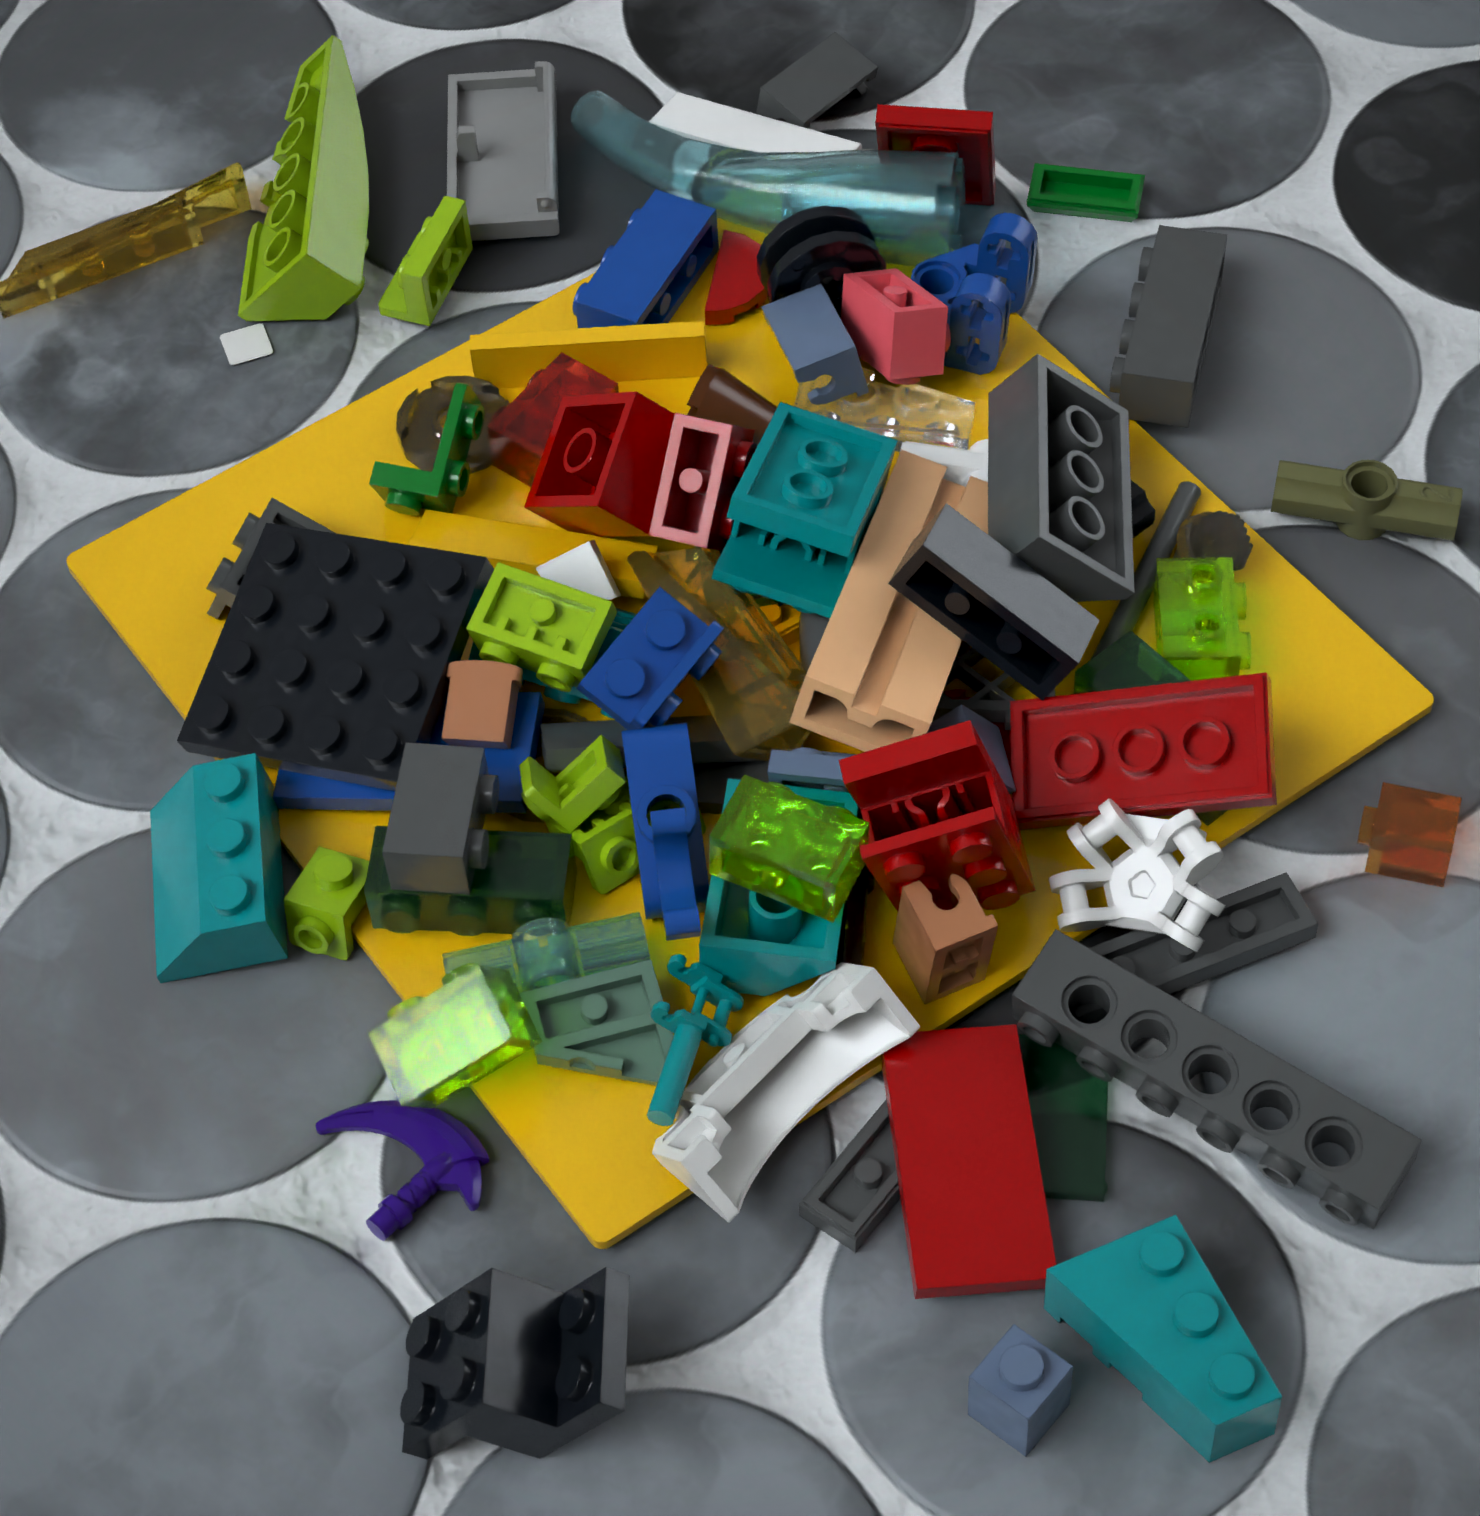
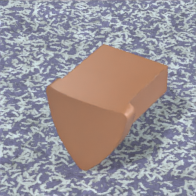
[442,660,523,749]

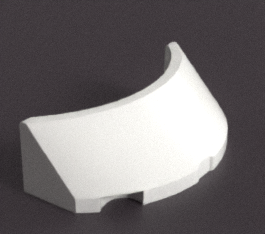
[652,962,920,1223]

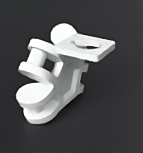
[1049,798,1226,952]

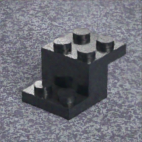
[400,1267,630,1460]

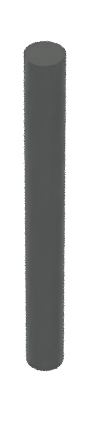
[1089,481,1201,675]

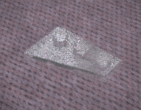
[794,368,975,452]

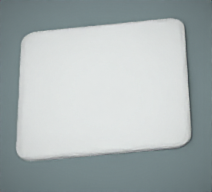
[220,323,273,365]

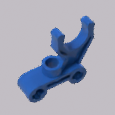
[621,723,709,941]

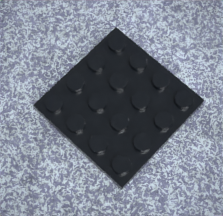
[177,523,494,791]

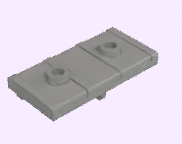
[447,61,559,241]

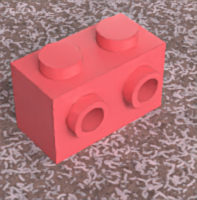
[841,268,951,385]

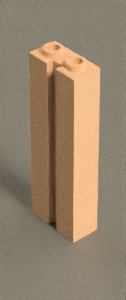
[789,449,988,752]

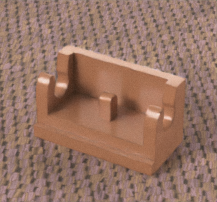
[892,874,998,1005]

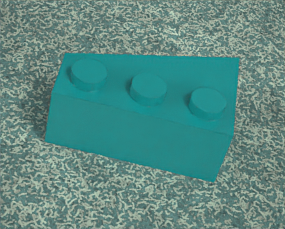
[1044,1215,1283,1463]

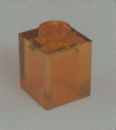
[1357,782,1462,887]

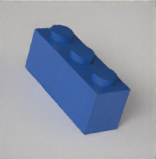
[573,189,719,328]

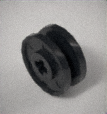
[756,205,887,318]

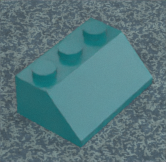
[150,753,288,983]
[699,778,858,996]

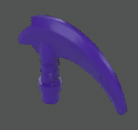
[315,1100,490,1241]

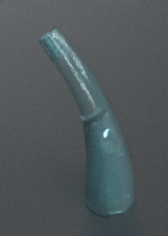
[571,91,965,267]

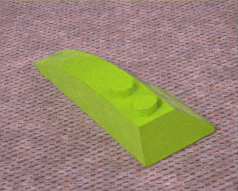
[238,35,369,321]

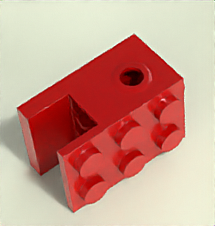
[839,720,1036,912]

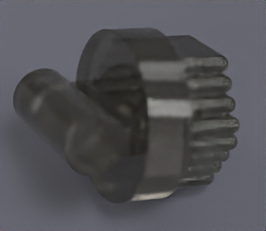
[1167,511,1253,584]

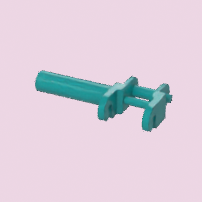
[647,954,744,1126]

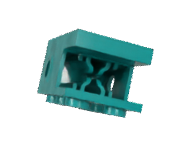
[711,402,898,618]

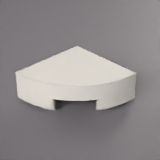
[536,540,621,600]

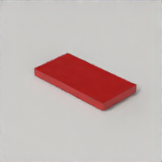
[1010,672,1277,830]
[880,1024,1057,1299]

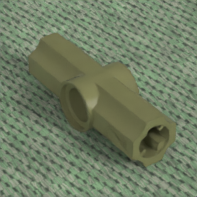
[1271,460,1463,541]

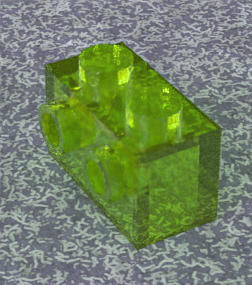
[1153,557,1251,684]
[709,774,870,923]
[368,962,542,1108]

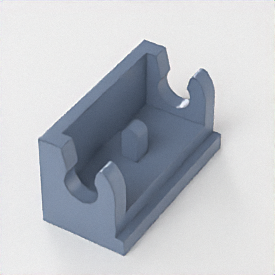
[761,283,869,405]

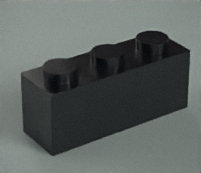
[888,503,1100,701]

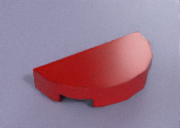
[704,230,768,325]

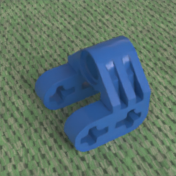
[911,213,1038,375]

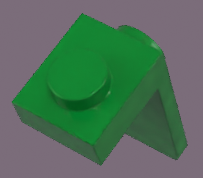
[369,382,485,516]

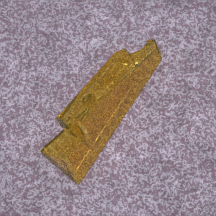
[0,162,252,319]
[627,547,812,761]

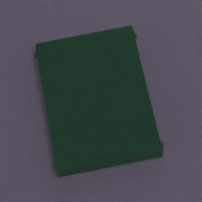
[1018,1034,1108,1202]

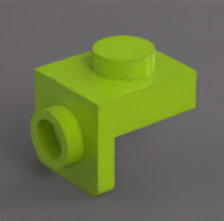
[519,735,626,833]
[284,846,380,960]

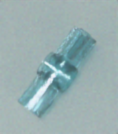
[442,912,650,1013]

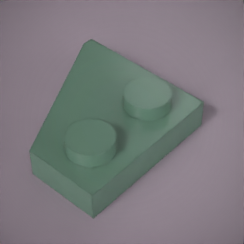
[520,959,673,1086]

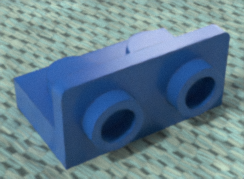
[576,586,724,730]

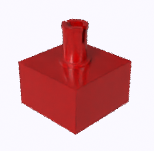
[524,391,674,537]

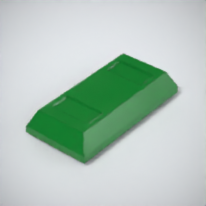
[1027,163,1145,222]

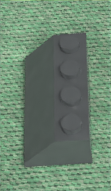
[988,353,1135,602]

